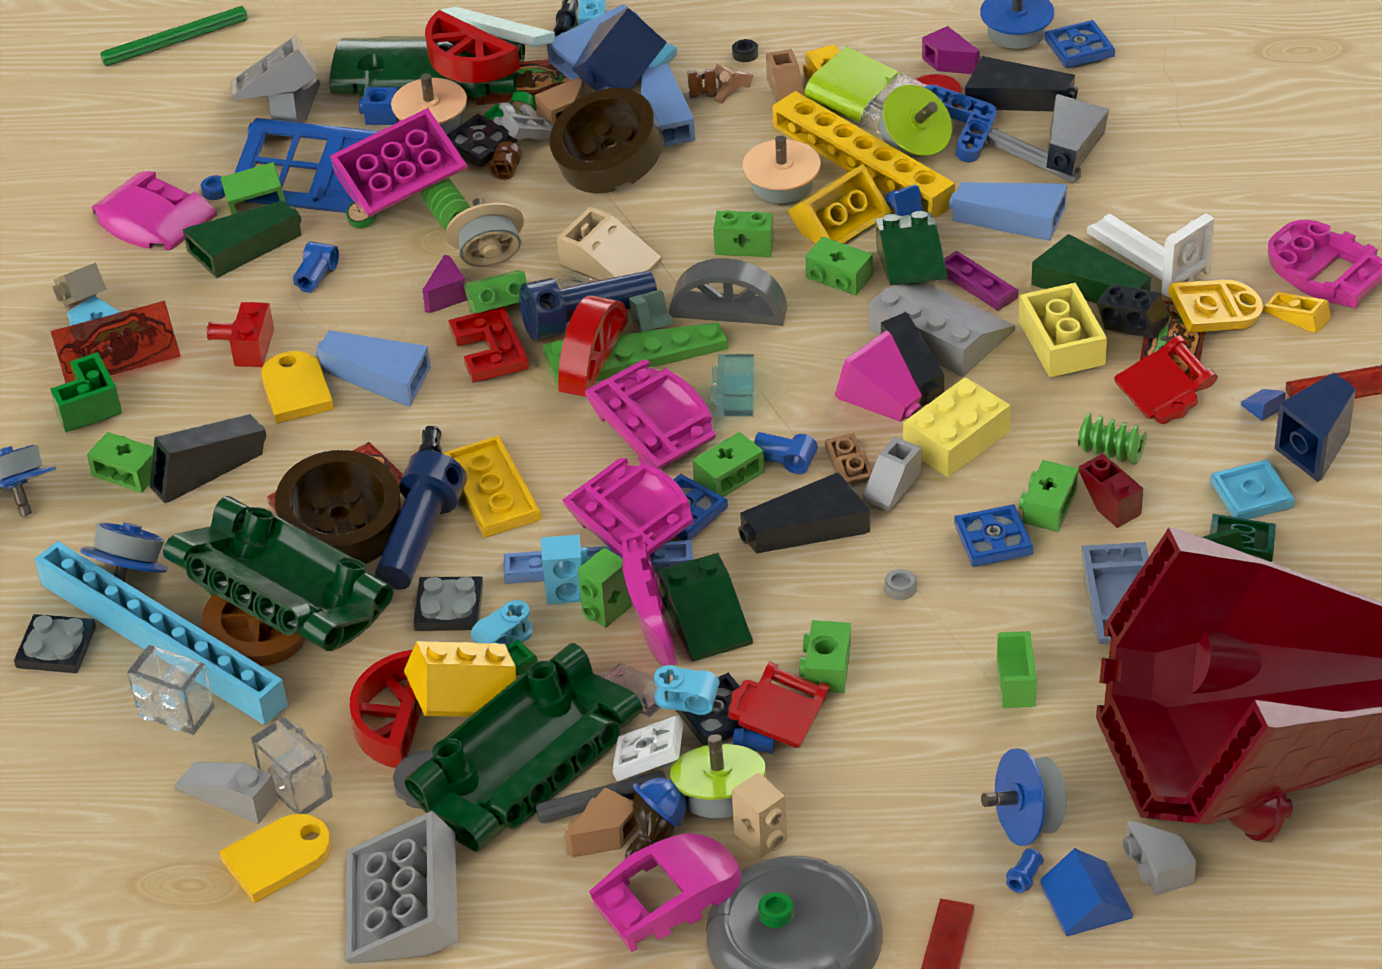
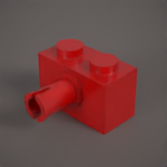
[206,302,274,367]

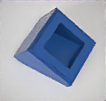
[1241,389,1286,421]

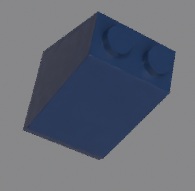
[572,7,667,91]
[1274,372,1356,482]

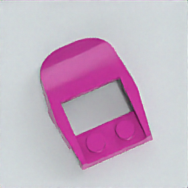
[1268,220,1382,309]
[622,531,678,666]
[589,833,742,952]

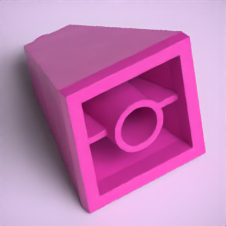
[834,330,922,422]

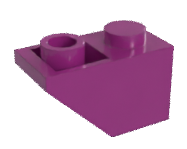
[922,26,981,74]

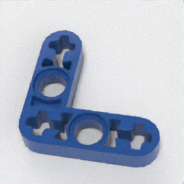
[924,85,997,162]

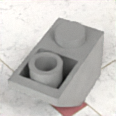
[863,437,921,511]
[1123,821,1196,896]

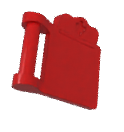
[1114,335,1218,424]
[728,661,831,748]

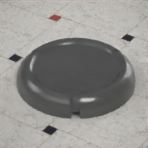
[706,856,883,969]

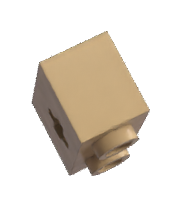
[732,772,787,858]

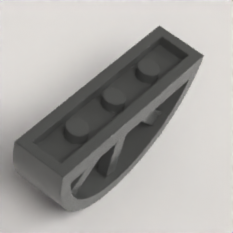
[669,258,787,326]

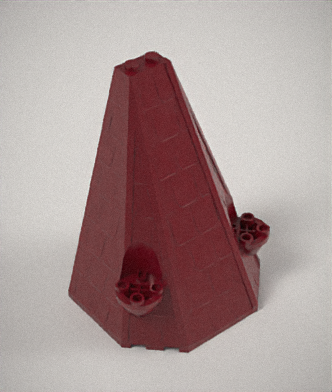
[1096,527,1382,843]

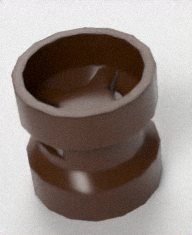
[687,69,717,98]
[488,141,522,180]

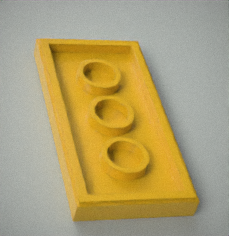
[443,435,542,538]

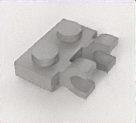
[493,103,554,142]

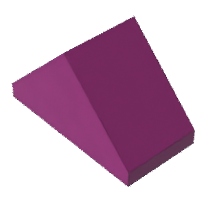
[422,255,467,313]

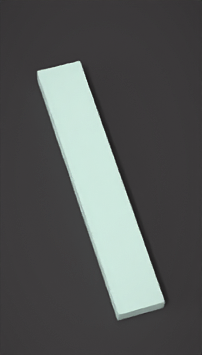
[435,6,555,47]

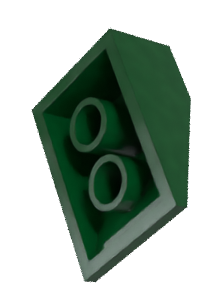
[875,211,947,285]
[1209,514,1276,562]
[658,553,753,662]

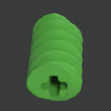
[421,177,470,231]
[1078,412,1147,465]

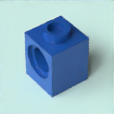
[359,87,398,125]

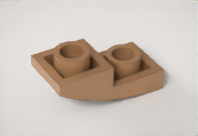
[825,433,872,485]

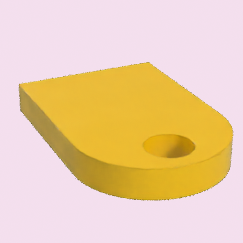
[1168,280,1263,333]
[261,351,334,424]
[219,814,331,903]

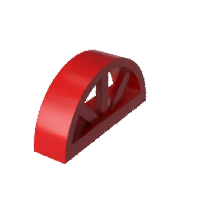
[425,10,520,83]
[558,295,628,397]
[349,650,422,768]

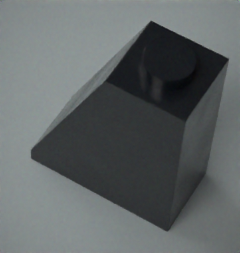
[881,312,945,406]

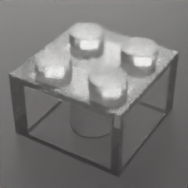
[127,645,215,735]
[251,716,333,814]

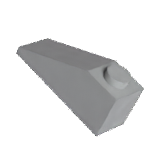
[175,762,278,824]

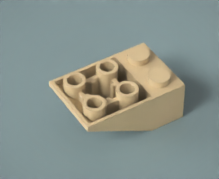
[557,206,661,280]

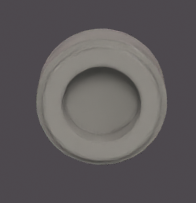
[885,569,917,600]

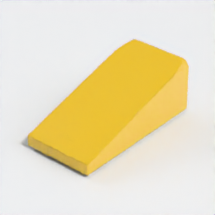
[1262,292,1331,333]

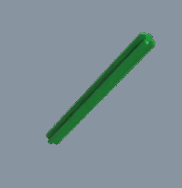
[100,6,248,66]

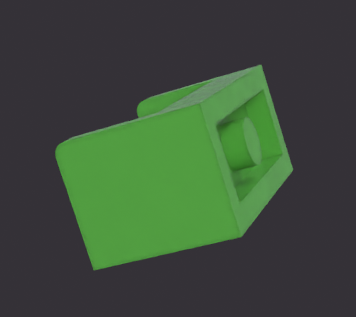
[220,162,286,215]
[996,631,1037,708]

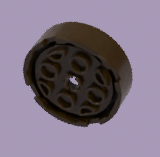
[550,87,664,193]
[275,450,402,564]

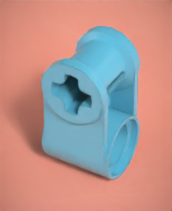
[470,600,533,646]
[654,665,720,715]

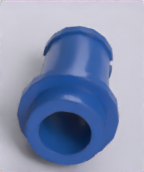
[733,727,774,754]
[1006,849,1044,893]

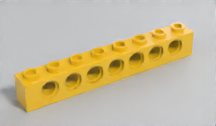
[772,91,955,219]

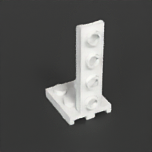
[1087,213,1215,298]

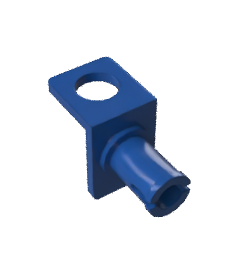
[886,184,938,227]

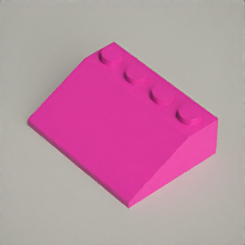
[330,108,467,217]

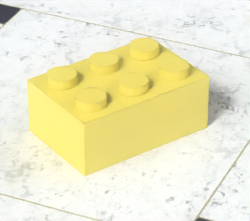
[1019,283,1107,377]
[903,377,1011,478]

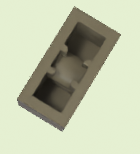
[53,262,107,306]

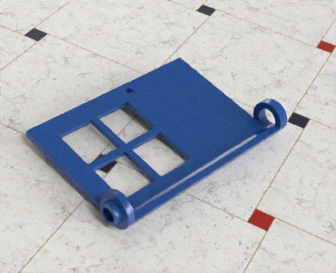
[235,118,379,216]

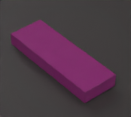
[944,250,1019,311]

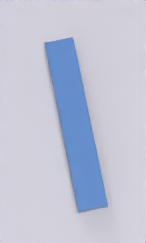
[504,540,693,584]

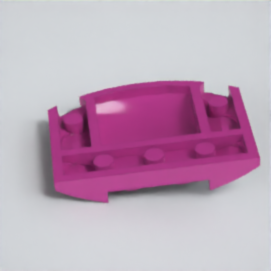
[92,171,217,250]
[585,359,716,469]
[562,458,693,559]

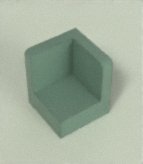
[629,290,674,332]

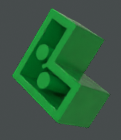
[50,352,122,432]

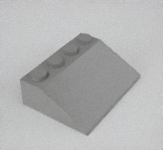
[232,35,318,100]
[869,282,1016,377]
[346,811,458,964]

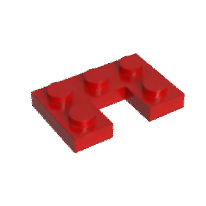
[448,306,529,383]

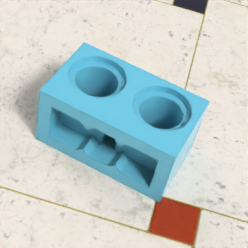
[541,534,588,605]

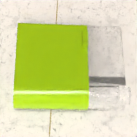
[804,46,927,134]

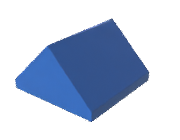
[1040,848,1133,937]

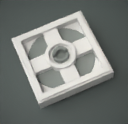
[612,716,683,781]

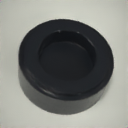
[732,39,759,62]

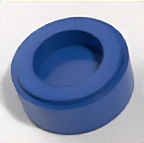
[200,175,225,200]

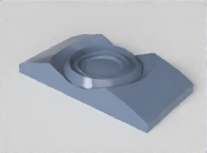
[1082,542,1149,644]

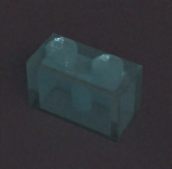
[711,354,755,417]

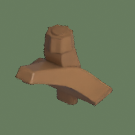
[714,63,754,104]

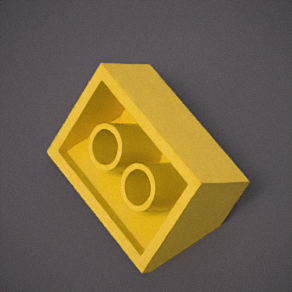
[787,164,891,243]
[404,641,516,717]

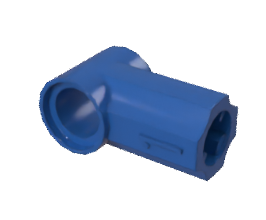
[293,241,339,293]
[754,432,818,474]

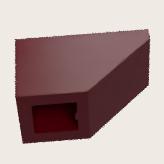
[1078,453,1143,528]

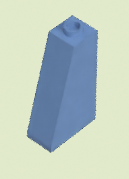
[547,4,639,84]
[641,63,695,147]
[949,182,1067,241]
[316,330,431,407]

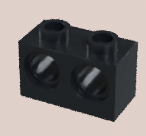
[1096,284,1169,339]

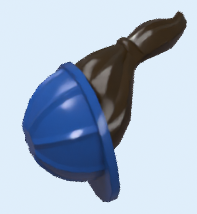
[625,778,686,859]

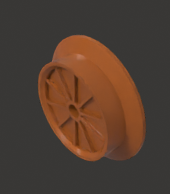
[202,594,306,666]

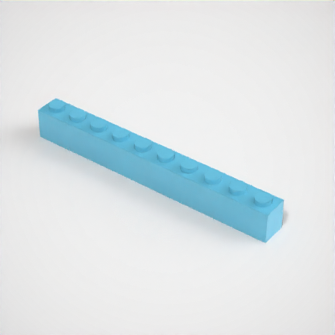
[34,541,288,725]

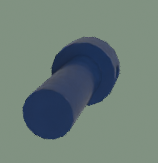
[519,270,657,341]
[375,450,467,590]

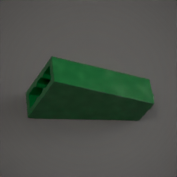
[183,201,302,278]
[1031,234,1151,304]

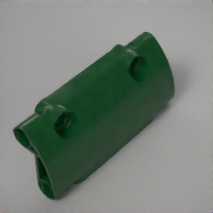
[329,36,525,97]
[163,496,394,651]
[404,643,643,852]

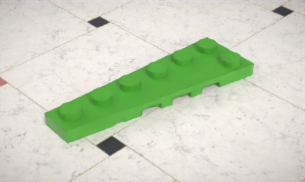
[543,322,728,387]

